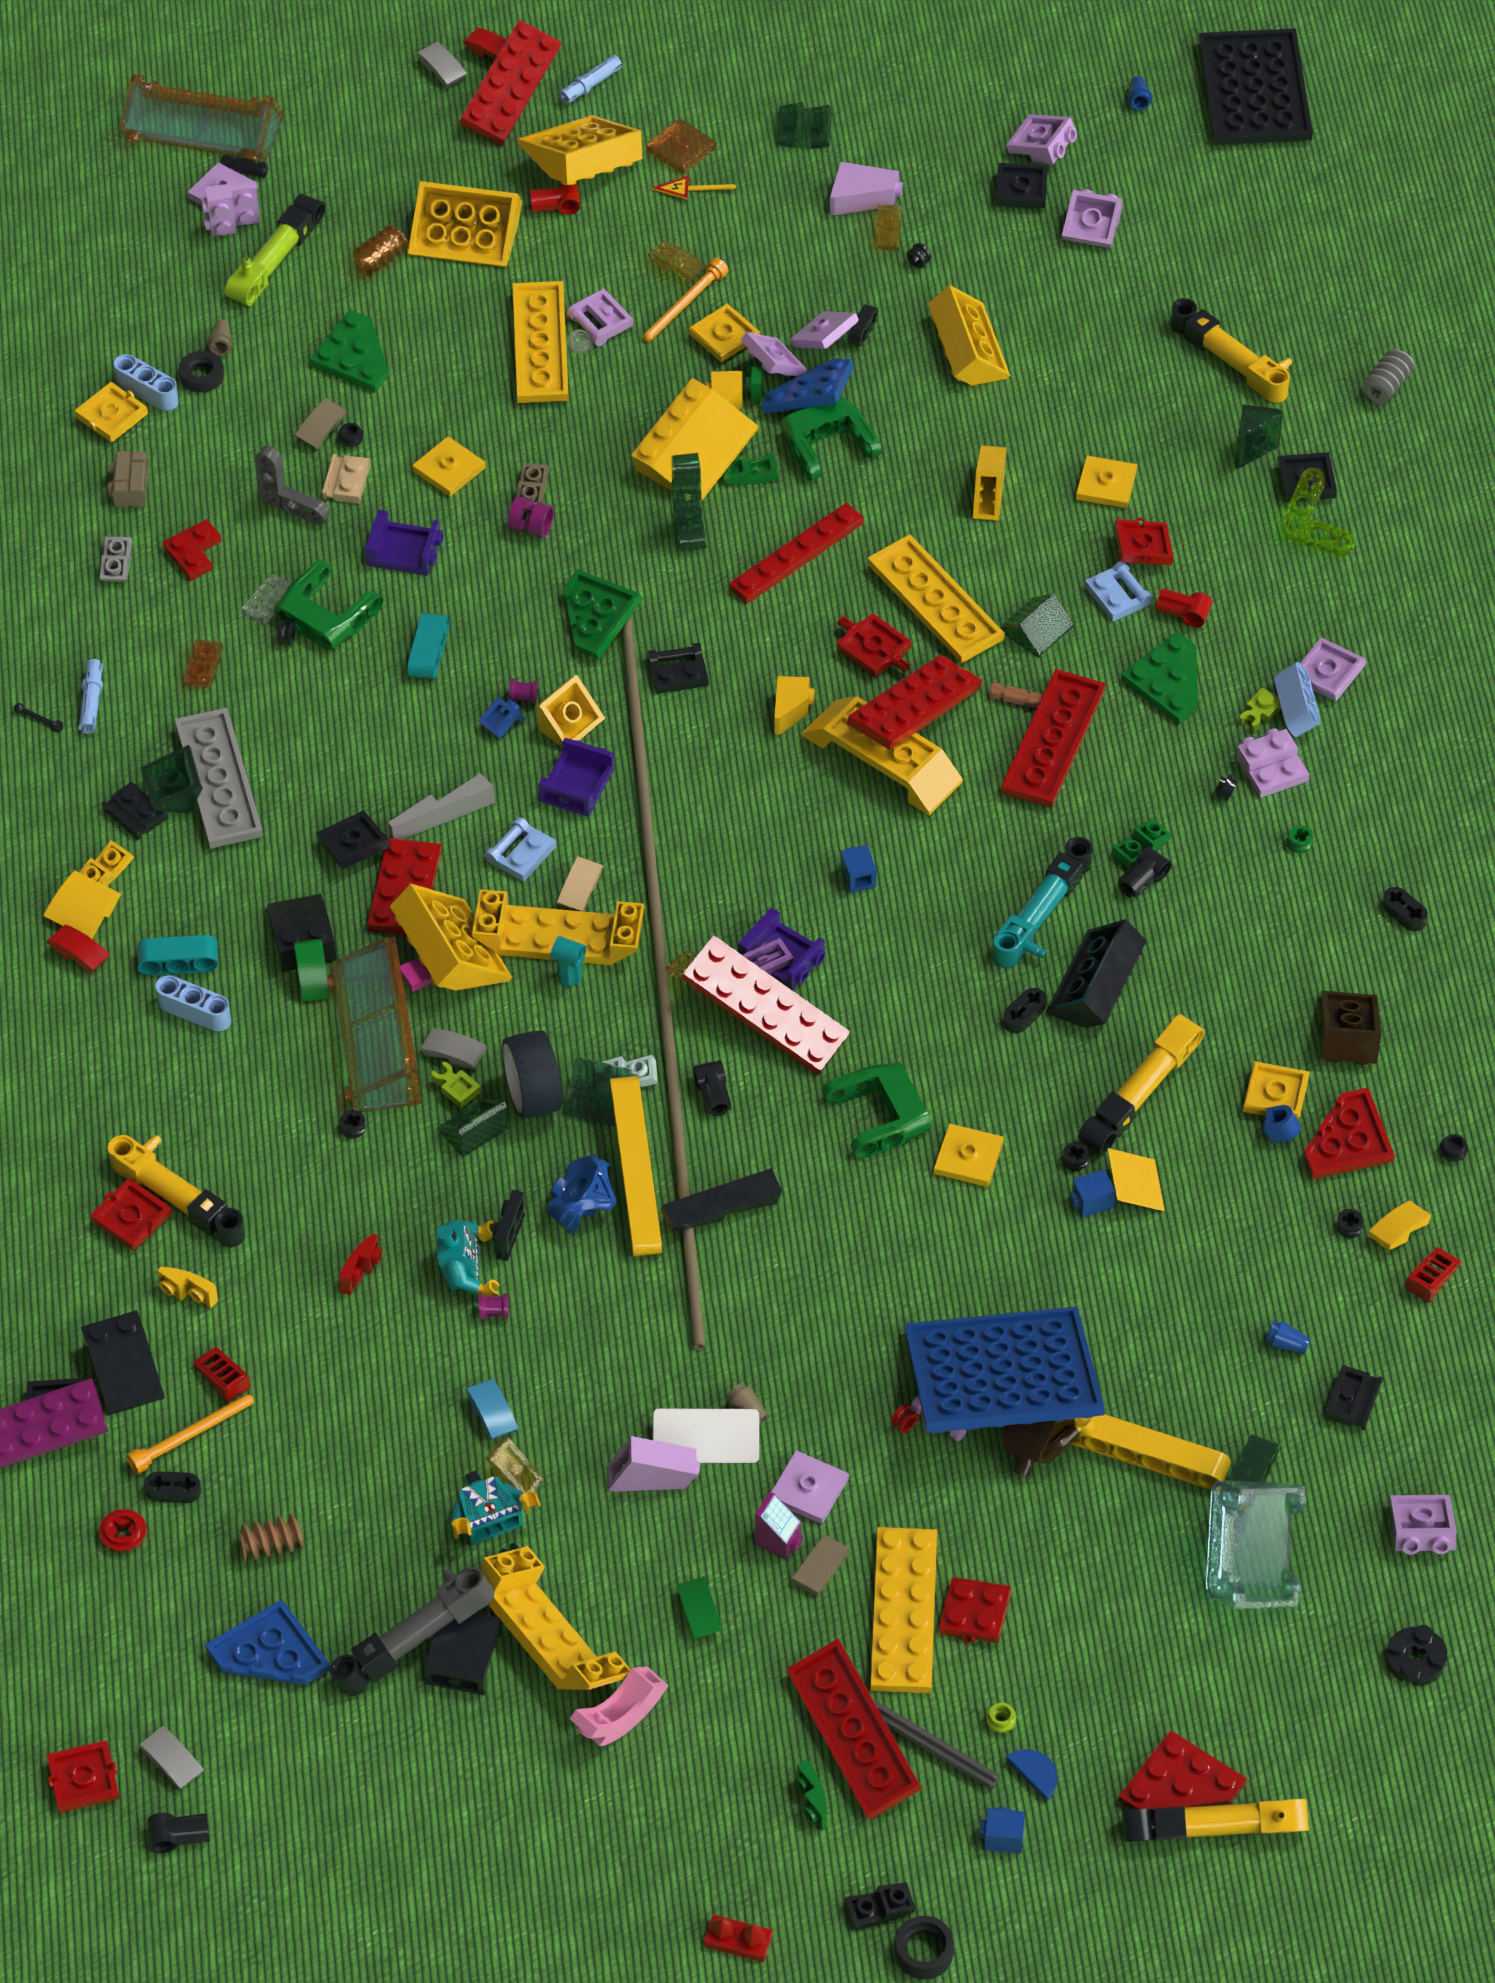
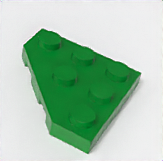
[310,309,389,393]
[563,569,643,659]
[1121,631,1198,725]

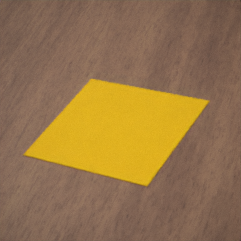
[1108,1148,1165,1212]

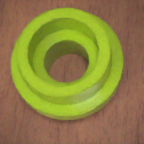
[986,1703,1017,1733]

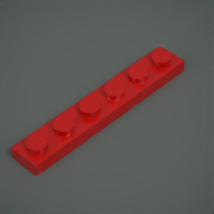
[729,502,864,604]

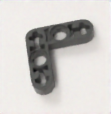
[255,446,330,525]

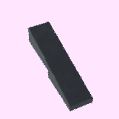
[661,1168,782,1232]

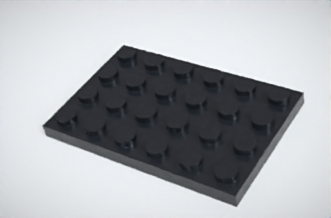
[1198,28,1313,145]

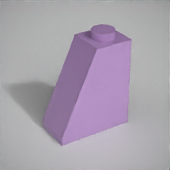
[830,162,903,215]
[608,1436,700,1492]

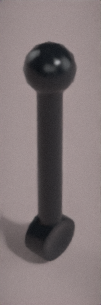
[14,703,63,732]

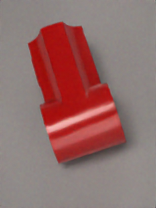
[530,183,580,215]
[1156,588,1213,628]

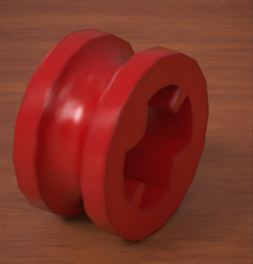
[890,1404,919,1434]

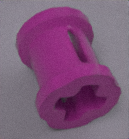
[509,679,538,704]
[479,1293,509,1320]

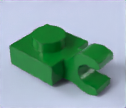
[746,360,765,403]

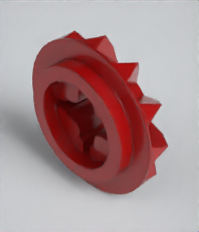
[99,1509,147,1553]

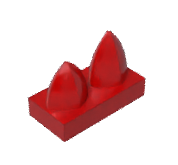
[704,1914,773,1963]

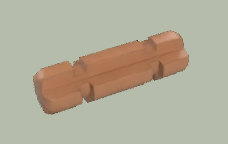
[989,682,1042,709]

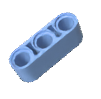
[114,354,179,411]
[1274,662,1320,737]
[155,975,231,1032]

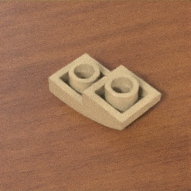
[557,856,603,912]

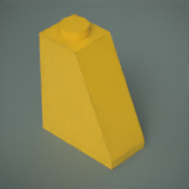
[973,445,1007,521]

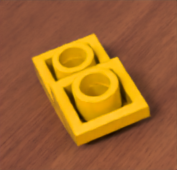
[79,840,134,886]
[1368,1200,1431,1250]
[157,1267,218,1308]

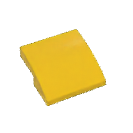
[43,870,121,939]

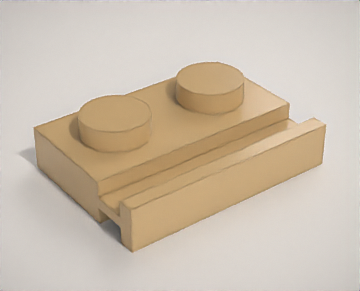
[322,454,370,504]

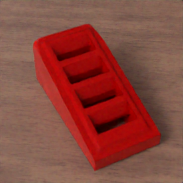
[1405,1247,1461,1303]
[193,1346,251,1403]

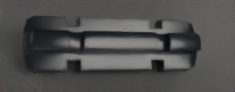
[220,154,269,177]

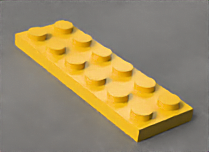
[513,281,569,403]
[868,535,1004,664]
[871,1527,937,1693]

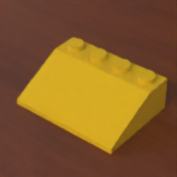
[517,115,642,185]
[408,181,522,268]
[631,378,759,506]
[390,884,513,990]

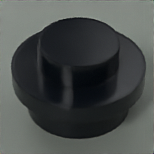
[338,423,364,447]
[1215,774,1238,800]
[1439,1134,1468,1162]

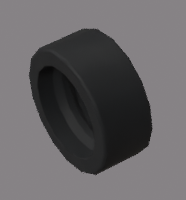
[894,1915,954,1980]

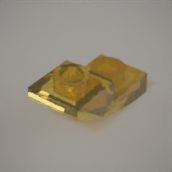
[875,204,902,250]
[648,241,706,284]

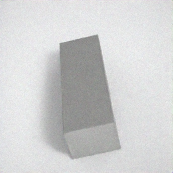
[388,774,495,839]

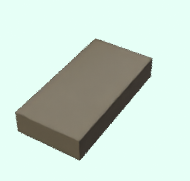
[792,1534,850,1597]

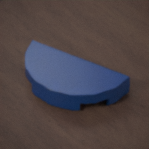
[1006,1749,1058,1802]

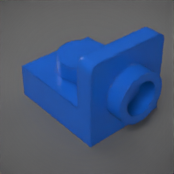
[478,696,526,739]

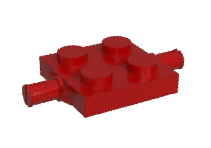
[836,613,912,677]

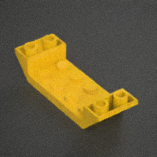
[802,696,963,816]
[472,889,644,965]
[482,1546,631,1690]

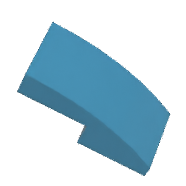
[466,1379,519,1441]

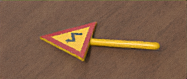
[651,175,736,200]

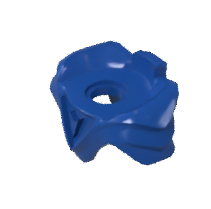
[546,1155,616,1234]

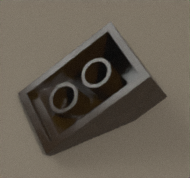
[1320,990,1381,1065]

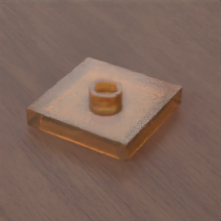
[646,118,717,174]

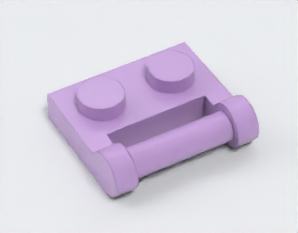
[567,289,633,347]

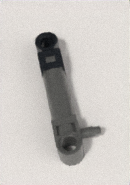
[330,1567,495,1696]

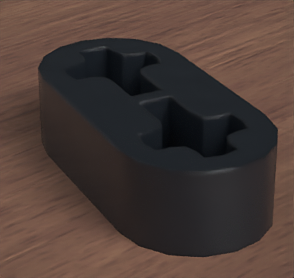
[848,304,879,347]
[1382,887,1428,931]
[1003,988,1047,1033]
[144,1471,201,1503]

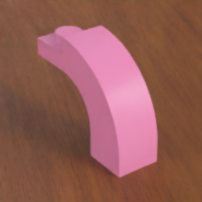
[570,1667,669,1746]

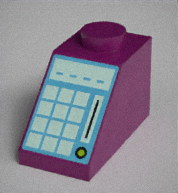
[755,1492,803,1560]

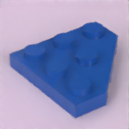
[761,358,854,414]
[205,1599,330,1685]

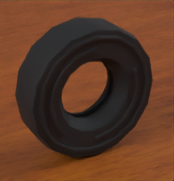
[178,351,225,392]

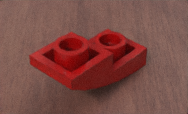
[463,27,507,61]
[47,924,110,975]
[339,1234,383,1295]

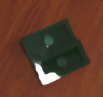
[777,102,832,149]
[562,1057,632,1126]

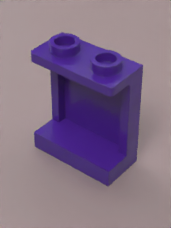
[365,510,444,576]
[538,738,615,817]
[738,907,826,991]

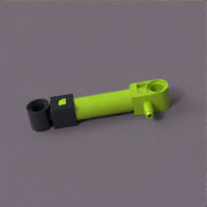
[225,193,326,306]

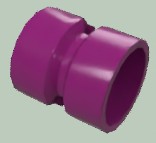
[508,496,554,538]

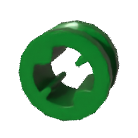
[1288,825,1313,853]

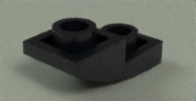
[843,1882,916,1930]

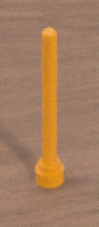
[643,258,729,342]
[126,1394,254,1475]

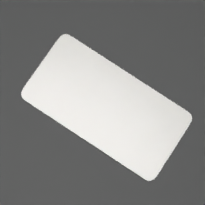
[653,1409,759,1463]

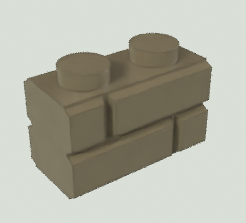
[108,451,149,508]

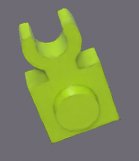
[1239,688,1282,732]
[431,1062,481,1109]

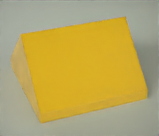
[537,675,605,747]

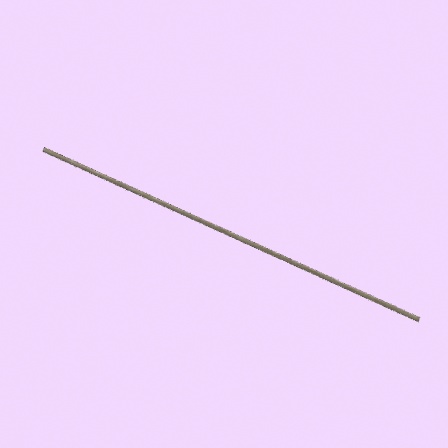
[622,616,705,1350]

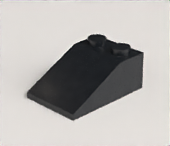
[267,894,337,972]
[81,1310,165,1415]

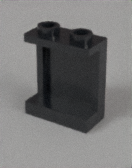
[424,1613,502,1695]

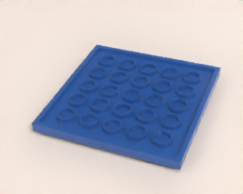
[905,1306,1104,1433]

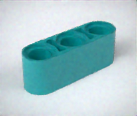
[408,612,450,680]
[137,935,218,975]

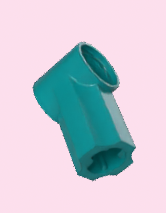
[550,936,587,987]

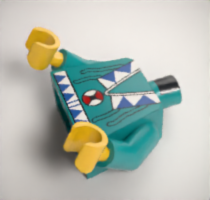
[436,1220,500,1297]
[450,1471,541,1545]

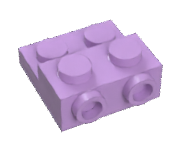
[1006,114,1077,164]
[202,181,260,236]
[1062,189,1123,248]
[1236,728,1310,798]
[1390,1495,1457,1555]

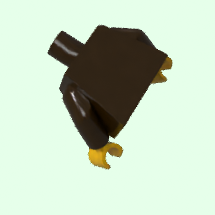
[1000,1418,1094,1477]

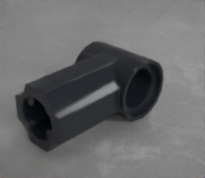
[1118,846,1172,898]
[693,1060,731,1117]
[147,1813,210,1853]

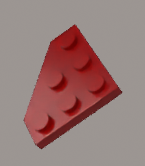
[1304,1087,1395,1179]
[1118,1730,1247,1810]

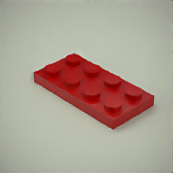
[367,838,442,935]

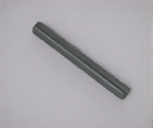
[874,1700,1000,1789]

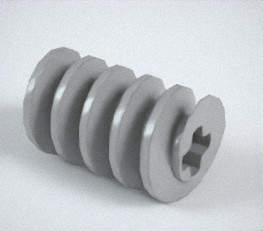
[1362,349,1415,405]

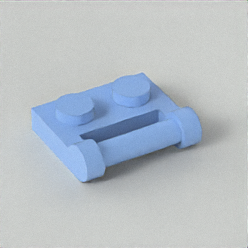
[1085,561,1153,622]
[484,817,556,882]

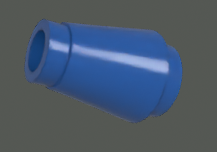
[1128,76,1152,110]
[1265,1320,1311,1354]

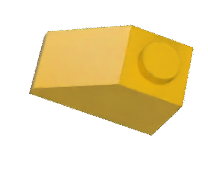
[774,676,815,735]

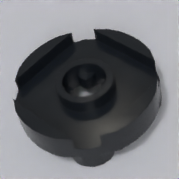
[1386,1625,1448,1686]

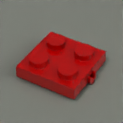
[1114,517,1174,565]
[90,1178,172,1251]
[939,1577,1012,1643]
[47,1740,120,1813]

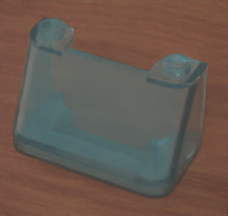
[1206,1481,1307,1609]

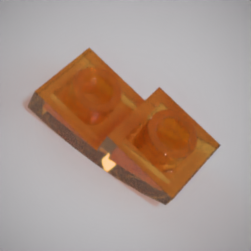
[184,639,223,688]

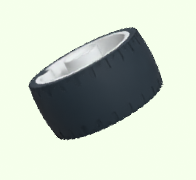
[502,1030,562,1118]

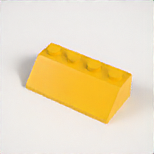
[928,285,1010,386]

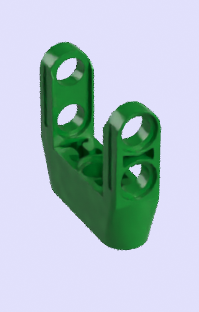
[780,396,882,481]
[274,559,384,650]
[822,1062,931,1159]

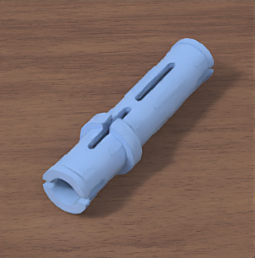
[558,55,622,105]
[78,659,103,734]

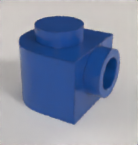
[1263,1105,1301,1144]

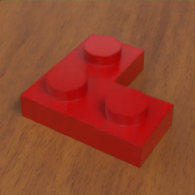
[162,519,222,581]

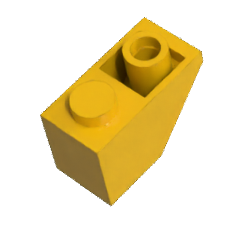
[706,371,743,410]

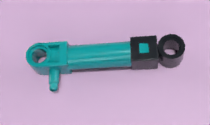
[993,837,1093,968]

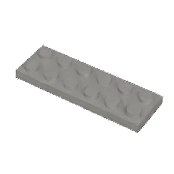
[175,708,263,849]

